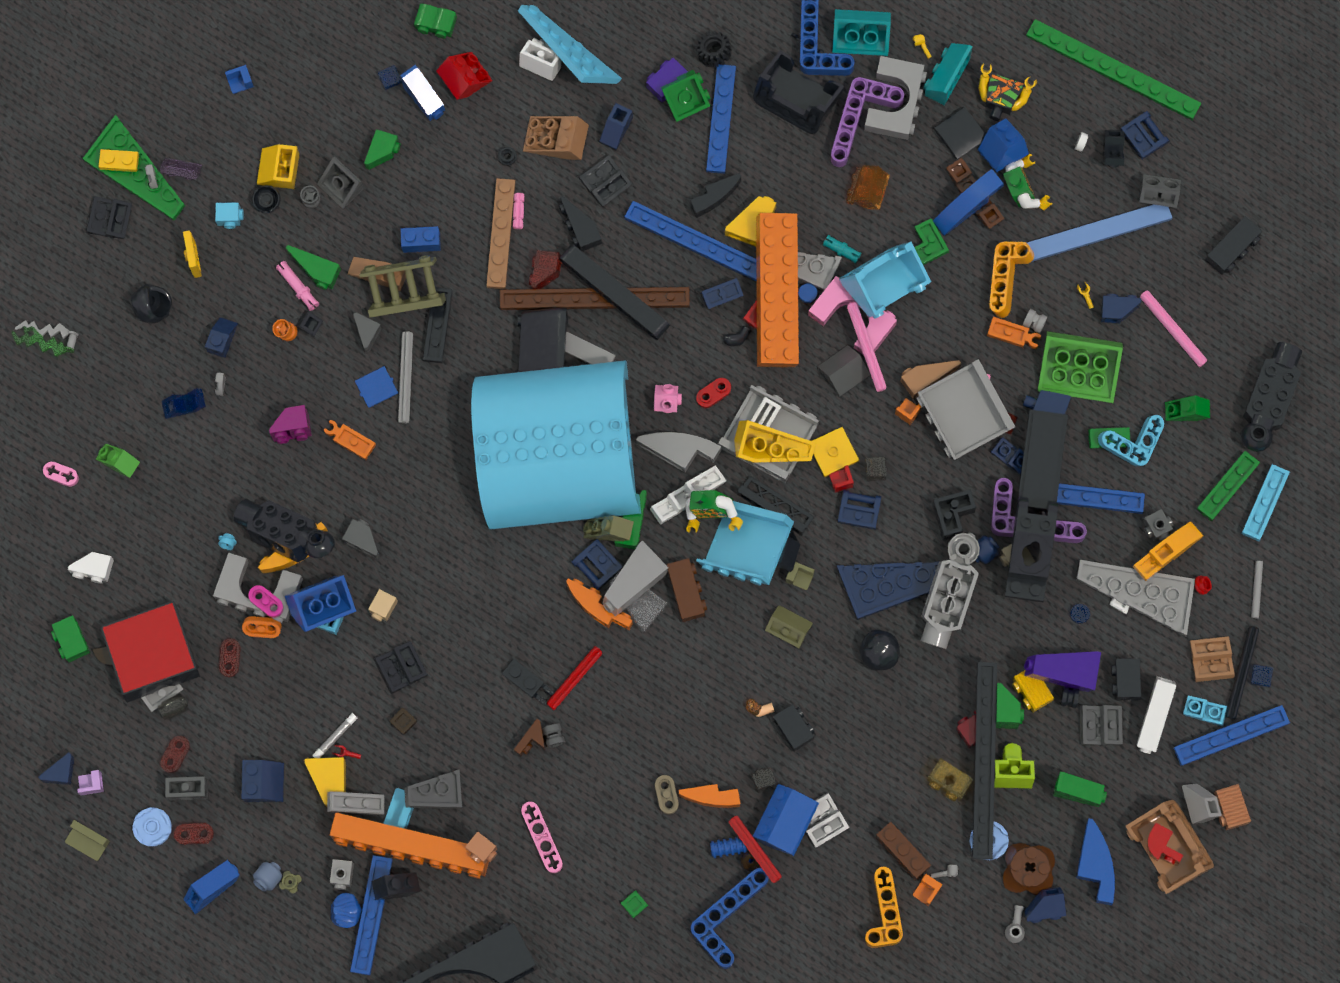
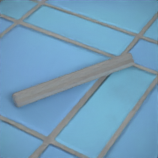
[398,331,413,424]

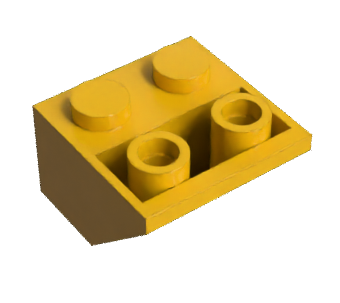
[257,144,299,189]

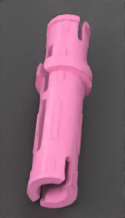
[276,261,319,311]

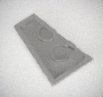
[798,252,842,291]

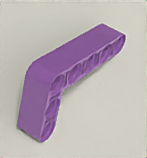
[831,77,904,167]
[991,478,1087,543]

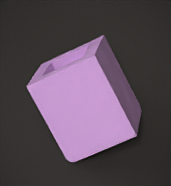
[77,770,104,795]

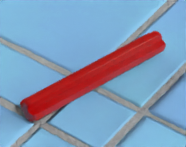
[547,646,602,710]
[729,816,782,883]

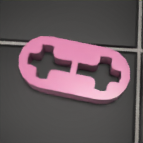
[43,462,79,487]

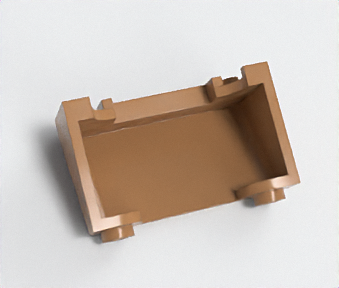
[1126,800,1214,894]

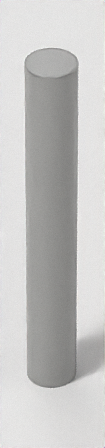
[1251,561,1263,619]

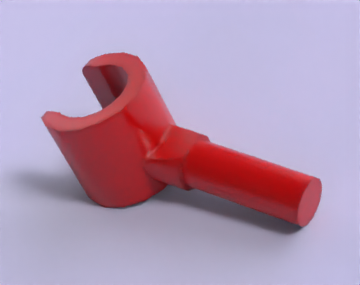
[332,745,361,759]

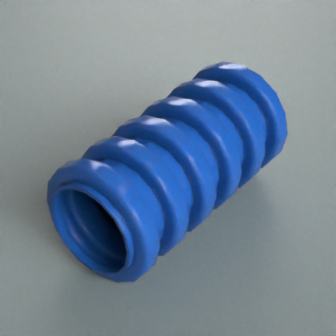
[710,837,747,858]

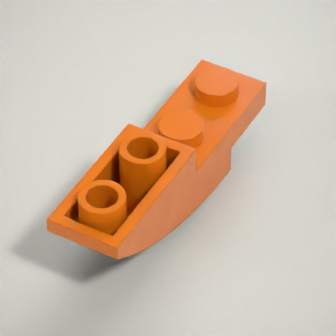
[566,578,633,630]

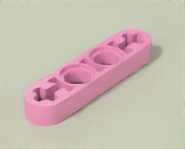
[521,802,563,873]

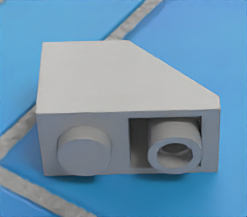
[1182,784,1222,824]

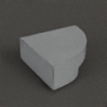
[145,164,158,189]
[215,373,226,396]

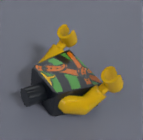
[978,63,1037,121]

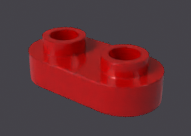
[696,378,731,408]

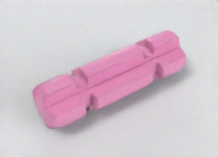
[513,193,524,230]

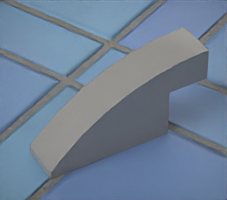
[636,432,721,472]

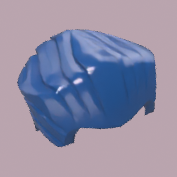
[331,893,362,928]

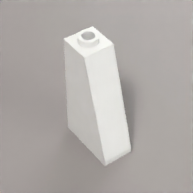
[1136,676,1176,754]

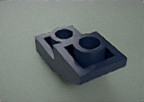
[990,437,1024,475]

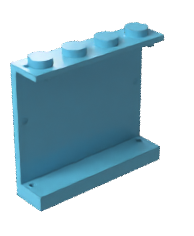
[696,501,794,586]

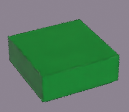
[621,890,648,919]

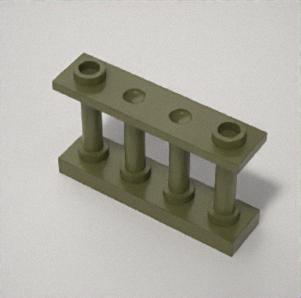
[359,255,446,317]

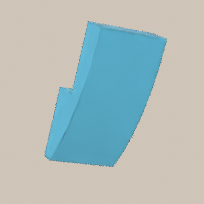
[1183,696,1227,726]

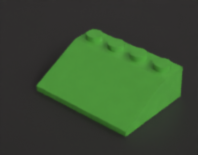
[1038,331,1123,403]

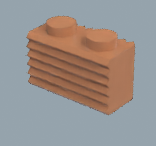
[1214,784,1251,830]

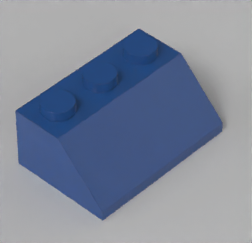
[285,575,356,632]
[753,784,819,856]

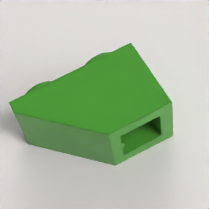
[96,444,140,478]

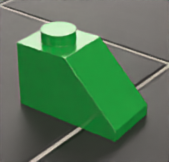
[364,129,401,170]

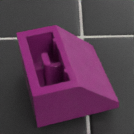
[269,405,312,444]

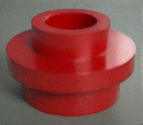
[1194,575,1212,595]

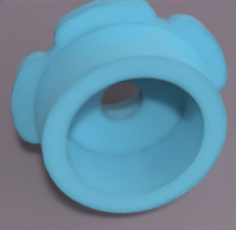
[218,533,237,550]

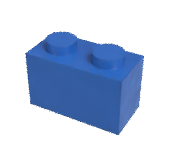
[401,226,441,253]

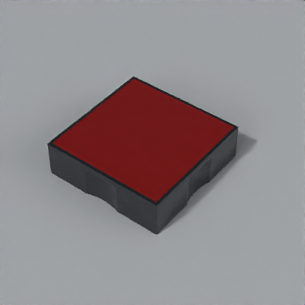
[100,601,200,703]

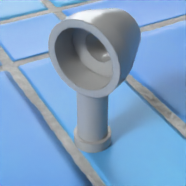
[1005,905,1025,943]

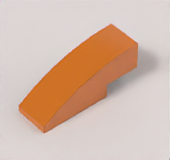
[679,784,740,808]

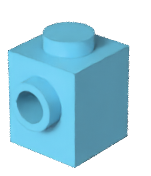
[215,203,244,229]

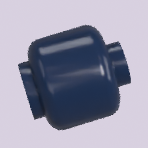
[975,535,1000,564]

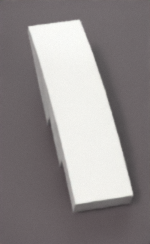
[650,465,726,525]

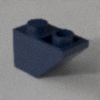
[600,103,633,150]
[1101,294,1141,324]
[1024,887,1066,923]

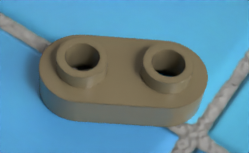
[655,775,679,815]

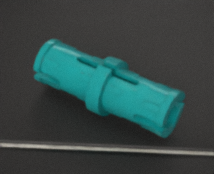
[823,235,862,264]

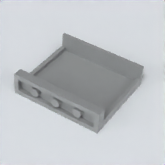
[917,359,1015,460]
[718,385,819,483]

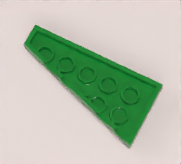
[83,115,185,221]

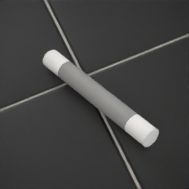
[312,713,357,758]

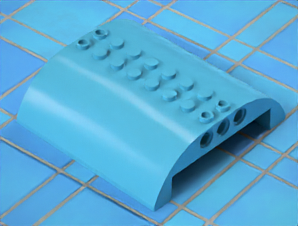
[471,360,641,529]

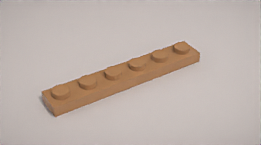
[487,179,516,289]

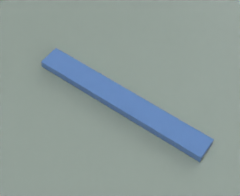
[1024,205,1172,262]

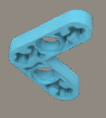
[1098,415,1164,466]

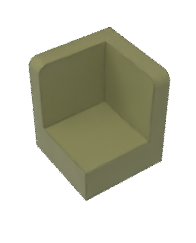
[786,562,815,590]

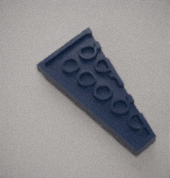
[836,562,939,620]

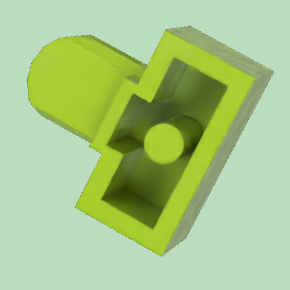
[994,743,1035,788]

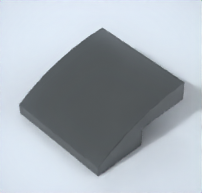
[1080,705,1123,745]

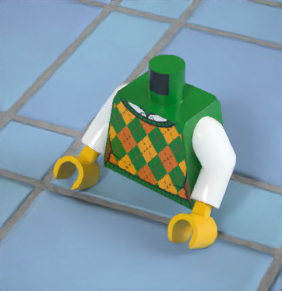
[1003,154,1052,210]
[685,490,743,533]

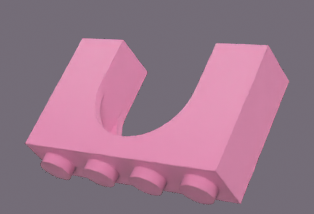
[808,276,897,356]

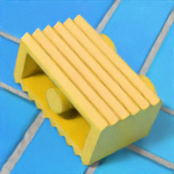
[1012,670,1054,712]

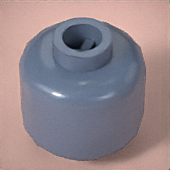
[253,862,282,891]

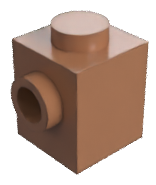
[465,832,497,864]

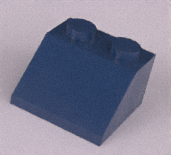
[242,760,284,802]

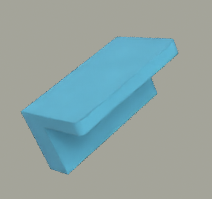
[384,788,414,829]

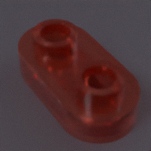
[219,638,241,677]
[160,736,190,773]
[174,823,214,845]

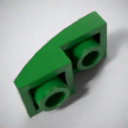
[1088,428,1130,448]

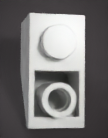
[68,552,114,584]

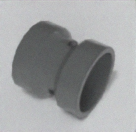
[300,185,321,208]
[542,723,566,748]

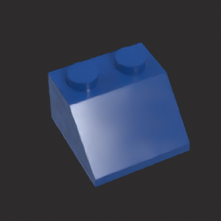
[978,119,1029,172]

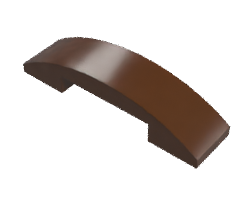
[946,158,1005,229]

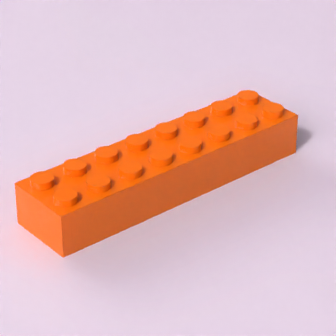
[756,213,799,367]
[330,813,489,879]

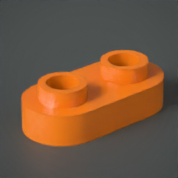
[242,616,282,638]

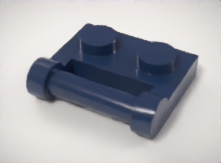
[1120,111,1170,160]
[838,489,882,530]
[571,539,623,590]

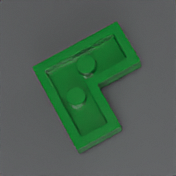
[914,219,949,265]

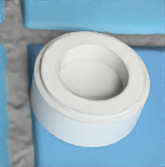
[1075,132,1088,152]

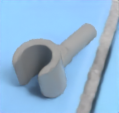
[931,865,958,878]

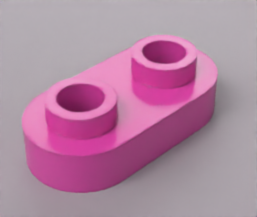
[248,586,284,618]

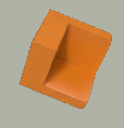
[895,398,922,425]
[913,874,942,906]

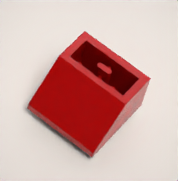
[436,52,493,100]

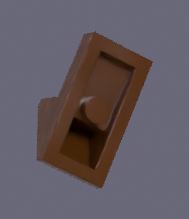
[514,719,545,757]

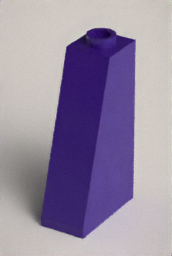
[1024,651,1101,692]

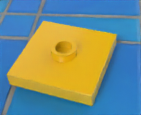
[183,231,202,278]
[812,427,859,477]

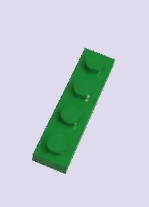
[1196,451,1260,522]

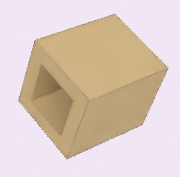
[368,589,398,622]

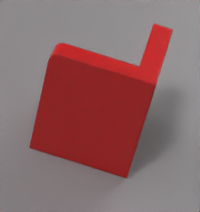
[829,465,854,493]

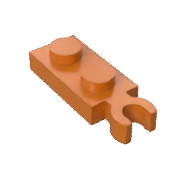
[987,317,1041,349]
[324,420,376,460]

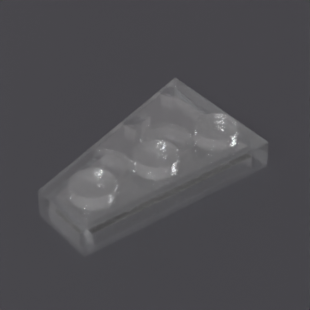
[609,569,667,633]

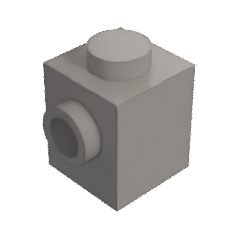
[330,859,354,890]

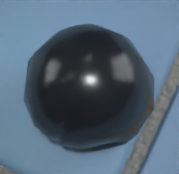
[252,185,281,214]

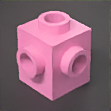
[654,384,682,413]

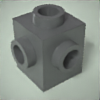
[1143,509,1173,542]

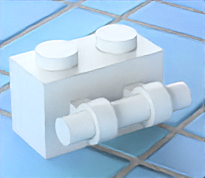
[519,38,561,81]

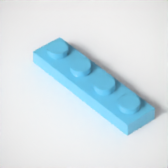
[1241,464,1290,541]

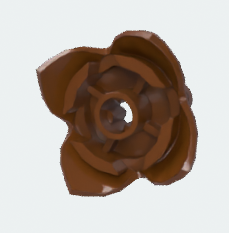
[1003,843,1055,895]

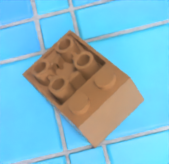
[523,116,589,160]

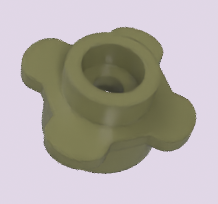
[279,871,302,893]

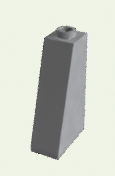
[603,541,668,617]

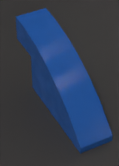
[933,169,1004,236]
[1076,818,1115,905]

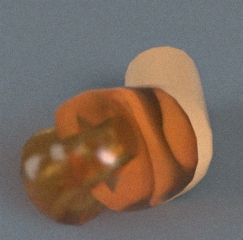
[746,699,775,717]

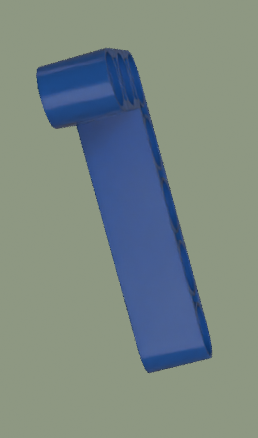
[800,0,854,76]
[691,868,769,969]

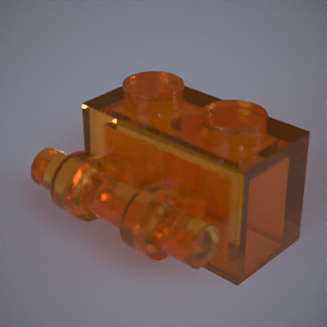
[846,165,890,210]

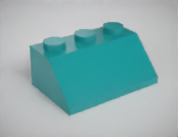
[832,9,891,56]
[923,43,973,106]

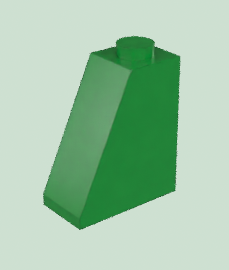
[1053,771,1107,807]

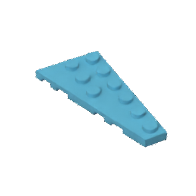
[518,5,622,84]

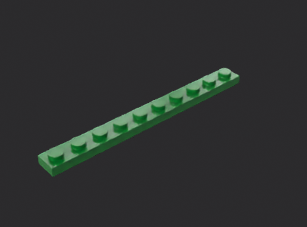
[1026,19,1201,120]

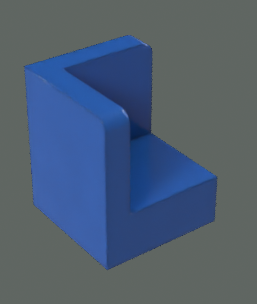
[225,65,254,94]

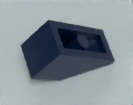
[205,318,238,358]

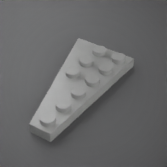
[1077,560,1195,636]

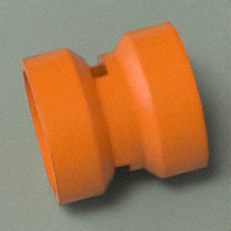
[272,319,298,341]

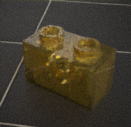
[927,758,974,802]

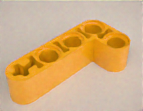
[989,242,1034,318]
[865,867,903,948]

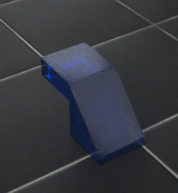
[162,388,206,419]

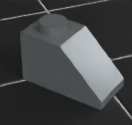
[342,519,379,559]

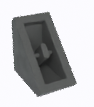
[353,313,382,353]

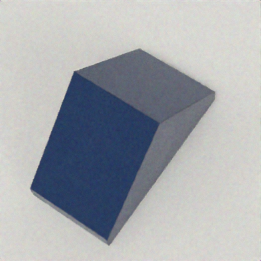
[38,752,74,785]

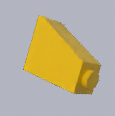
[725,196,776,247]
[305,757,346,807]

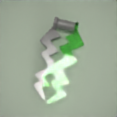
[12,320,78,357]

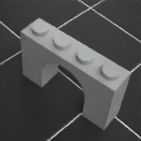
[864,56,927,140]
[213,553,303,623]

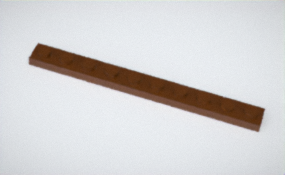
[500,287,690,310]

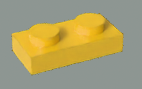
[99,149,139,172]

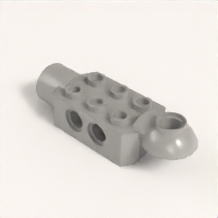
[920,533,980,649]

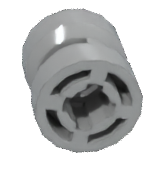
[1022,309,1048,334]

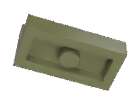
[765,606,813,648]
[65,820,110,861]

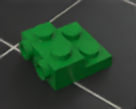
[661,70,711,122]

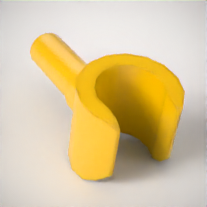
[913,34,932,59]
[1077,282,1094,309]

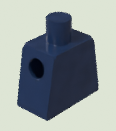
[1023,390,1071,414]

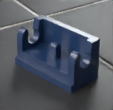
[700,278,744,309]

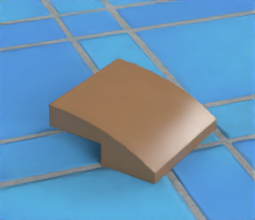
[1190,637,1235,682]

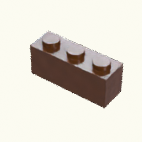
[667,558,707,622]
[876,822,931,881]

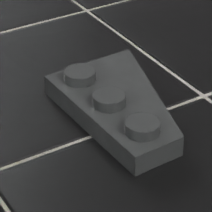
[404,769,462,809]

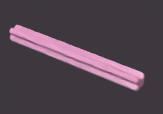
[1140,290,1207,367]
[847,302,886,392]

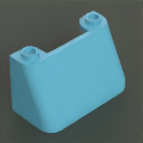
[839,242,931,319]

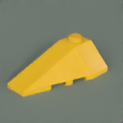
[734,420,816,463]

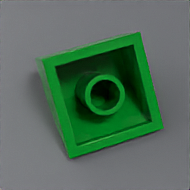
[996,683,1024,729]

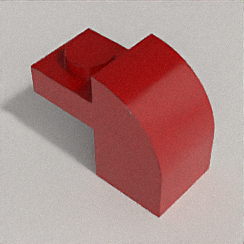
[1147,823,1183,865]

